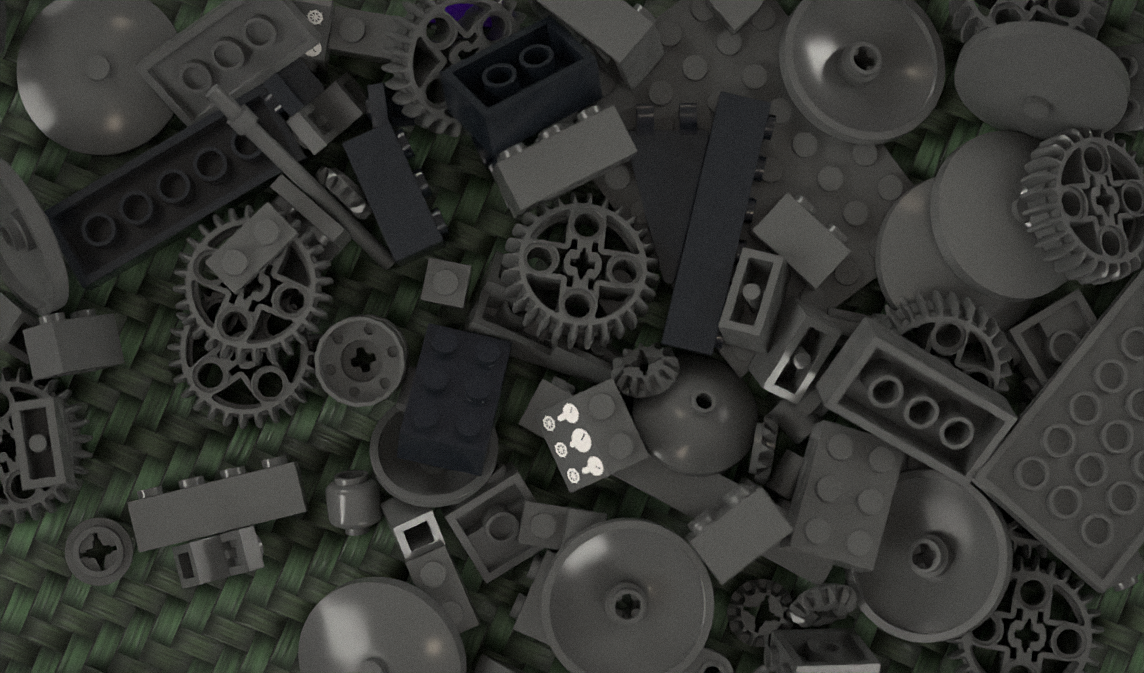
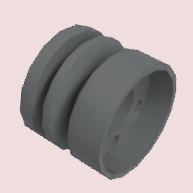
[314,314,411,407]

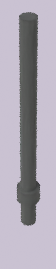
[206,84,395,270]

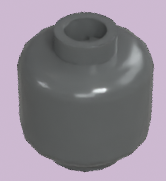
[325,470,383,536]

